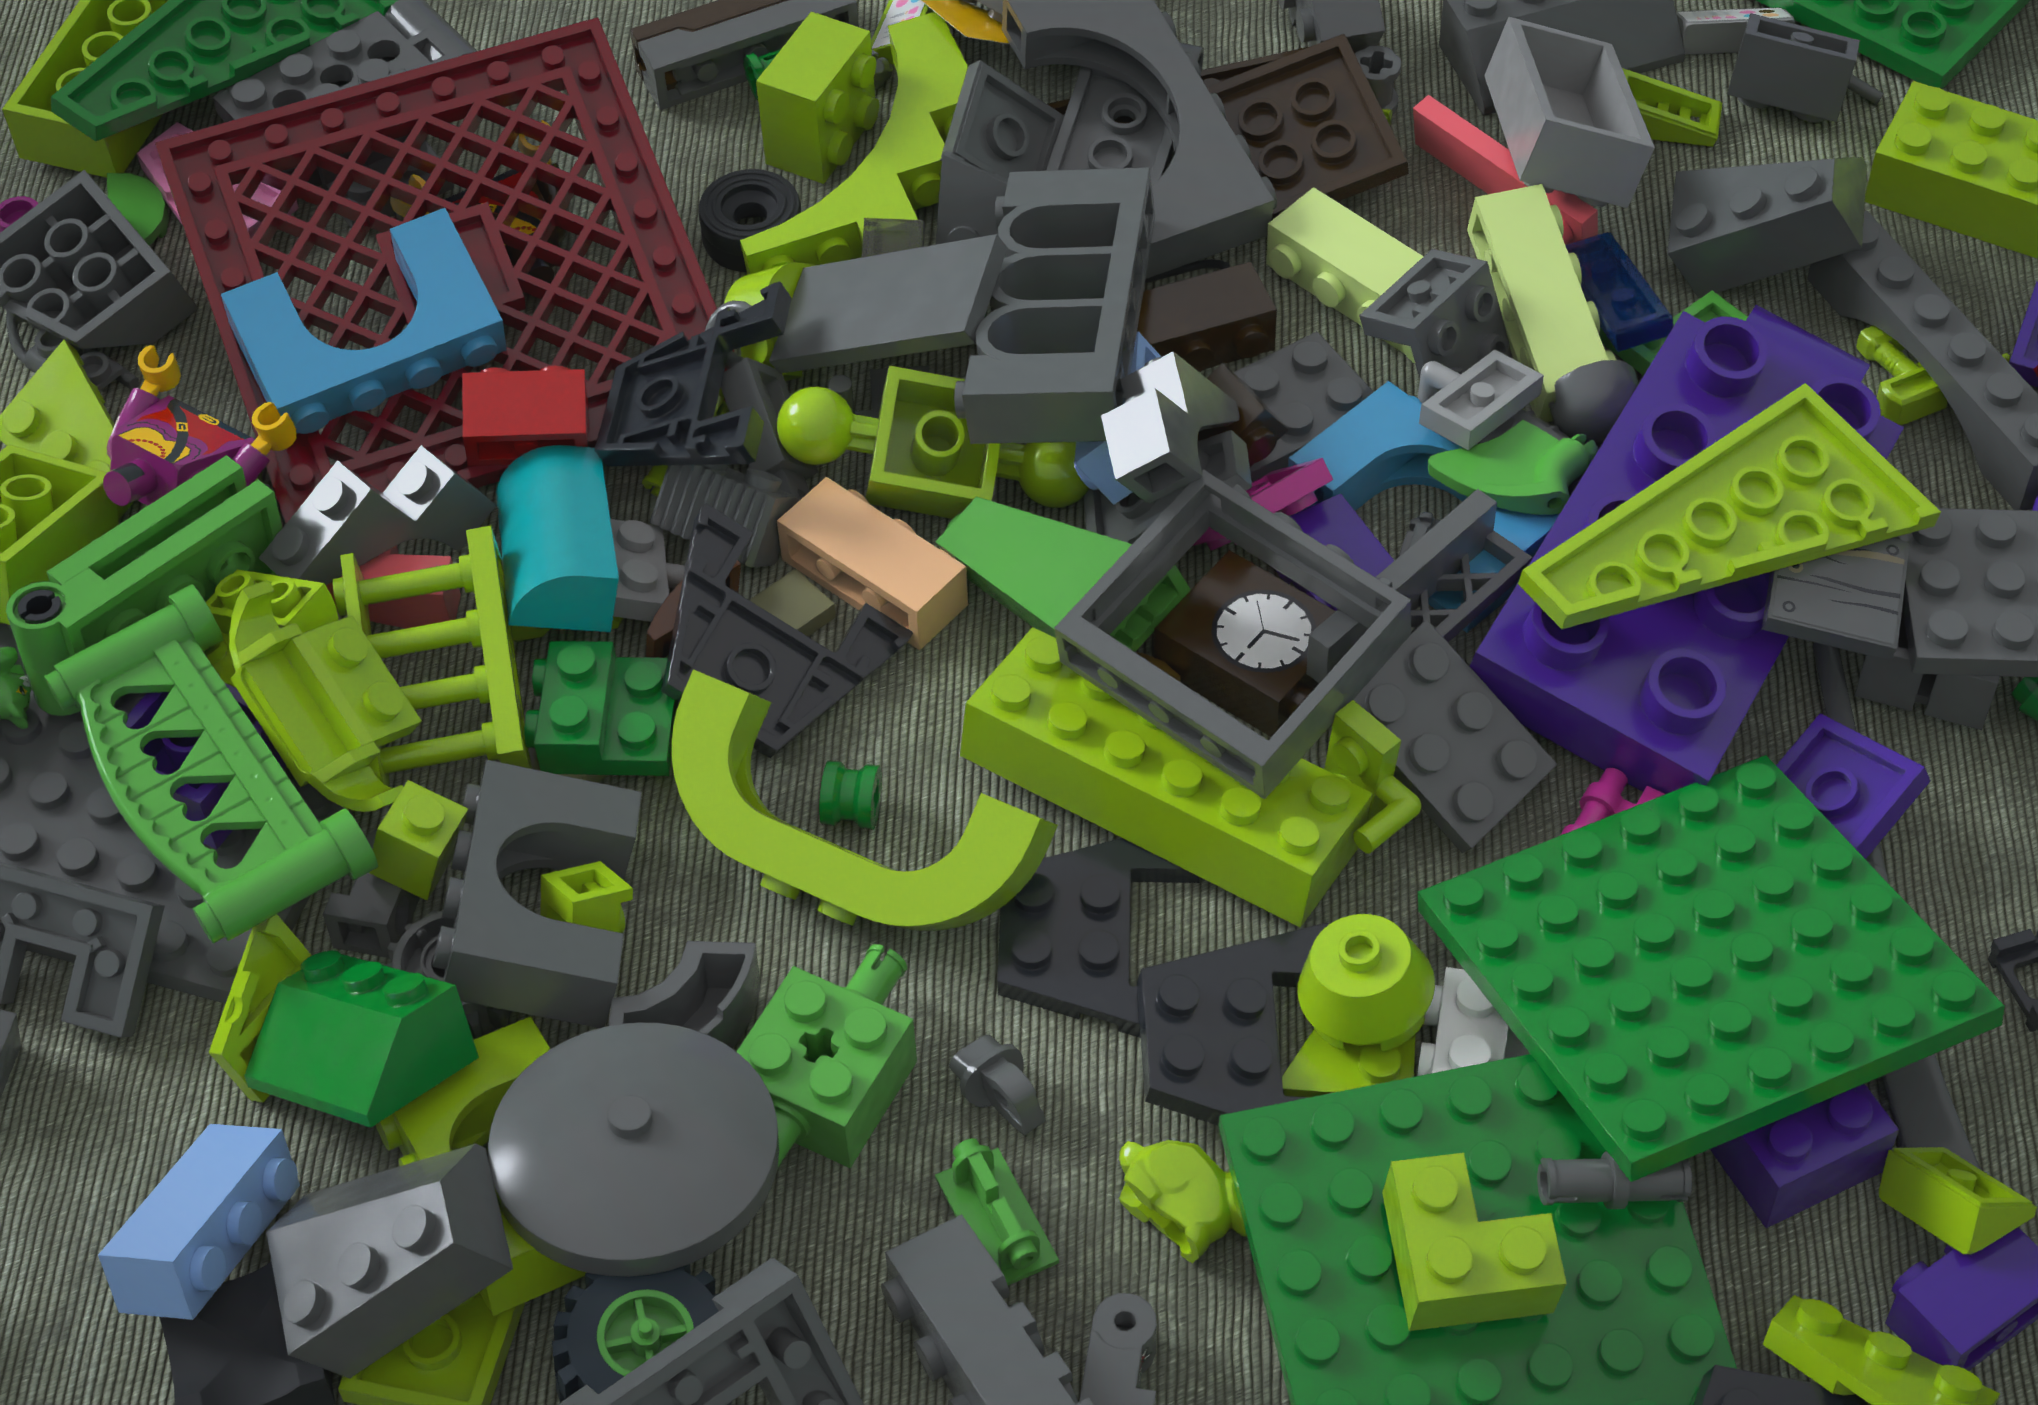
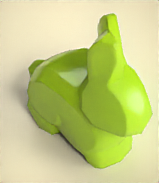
[1119,1140,1247,1263]

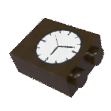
[1154,550,1336,737]

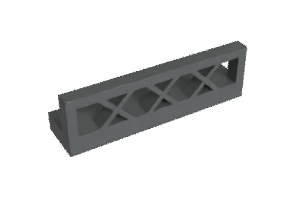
[1306,489,1533,683]

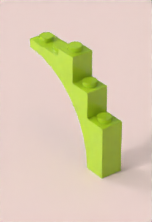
[740,12,968,275]

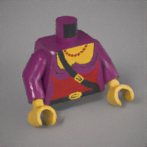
[103,345,296,506]

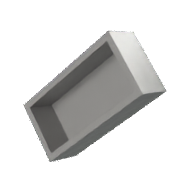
[1484,17,1655,208]

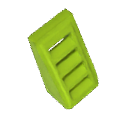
[1622,68,1722,147]

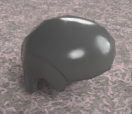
[1549,360,1639,445]

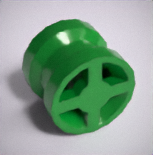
[819,760,882,830]

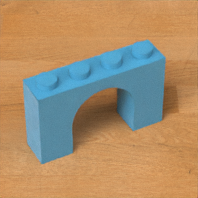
[221,208,507,434]
[1288,381,1560,633]

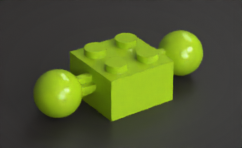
[777,365,1089,519]

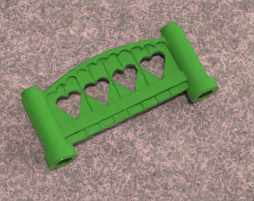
[44,584,378,944]

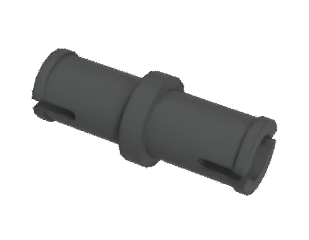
[1537,1151,1692,1209]

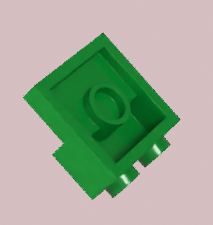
[524,641,678,776]

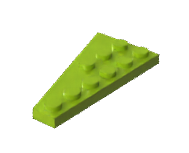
[1518,383,1941,629]

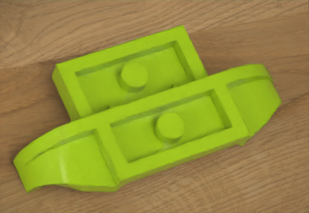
[229,580,422,812]

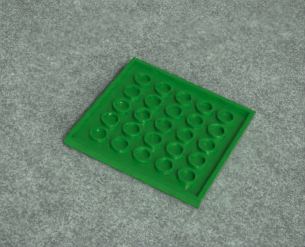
[1418,755,2005,1182]
[1218,1054,1737,1405]

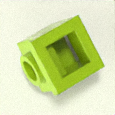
[540,861,633,933]

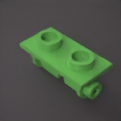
[935,1138,1059,1286]

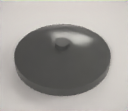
[488,1022,779,1277]

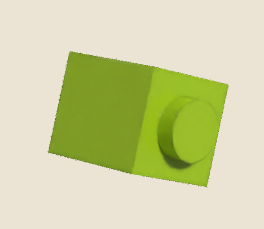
[369,780,468,900]

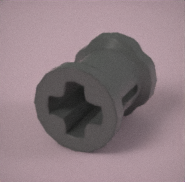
[1355,46,1401,115]

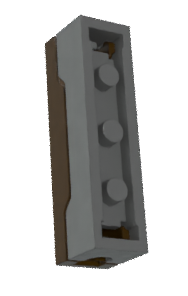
[630,0,859,110]

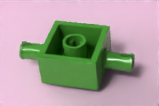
[736,944,917,1170]

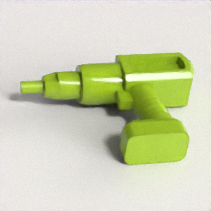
[1856,326,2011,426]

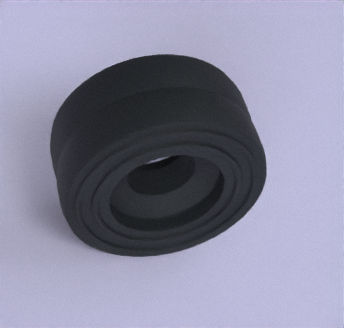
[698,169,801,272]

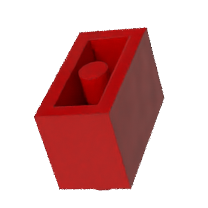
[462,366,589,466]

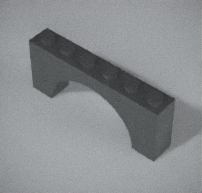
[1002,0,1277,279]

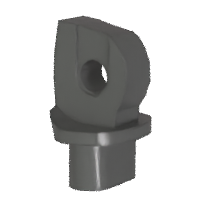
[949,1035,1046,1135]

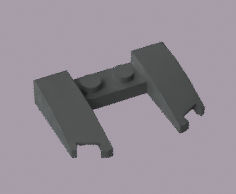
[558,1257,864,1405]

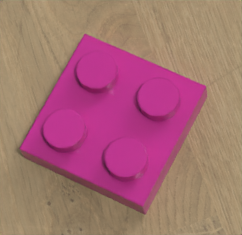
[1193,458,1333,550]

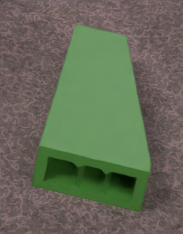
[935,496,1191,652]

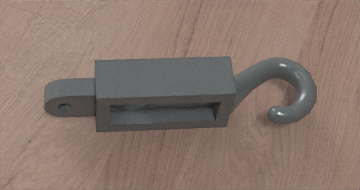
[705,300,818,501]

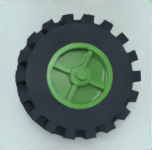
[552,1264,732,1405]

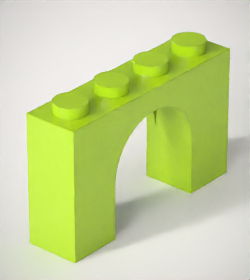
[376,1016,587,1317]

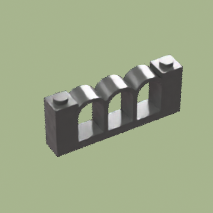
[954,167,1156,444]

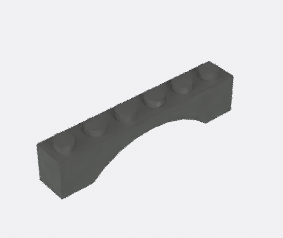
[1807,211,2038,510]

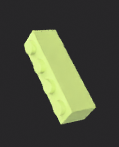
[1467,184,1616,422]
[1266,187,1424,363]

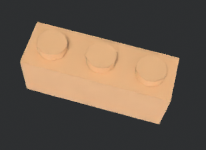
[777,477,968,650]

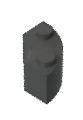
[609,941,761,1048]

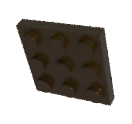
[1207,34,1409,221]

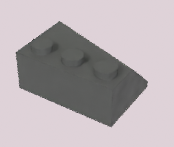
[1667,157,1867,298]
[0,170,199,349]
[266,1144,513,1378]

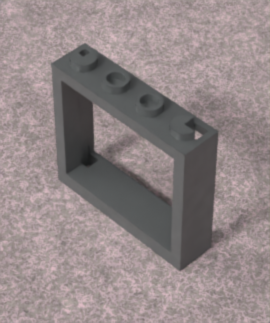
[1054,469,1411,799]

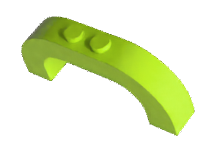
[671,669,1058,931]

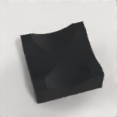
[160,1261,336,1405]

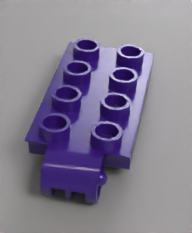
[1469,305,1904,794]

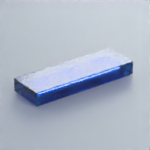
[1565,232,1674,352]

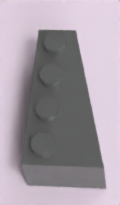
[881,1214,1094,1405]

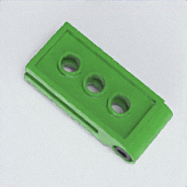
[6,455,283,716]

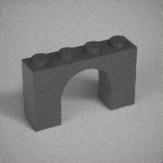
[433,760,642,1028]

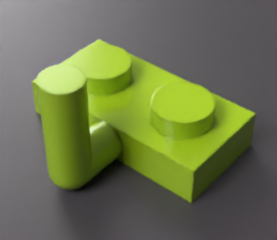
[1324,700,1421,854]

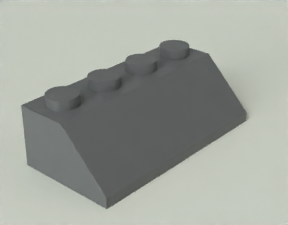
[1439,0,1685,116]

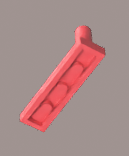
[1413,95,1598,259]

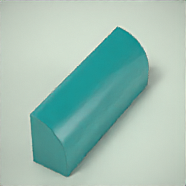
[496,445,619,632]

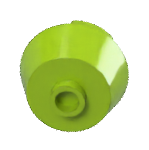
[1297,914,1435,1051]

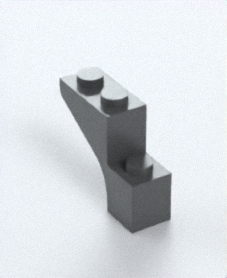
[1101,352,1239,504]
[259,445,497,585]

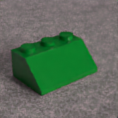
[244,950,479,1128]

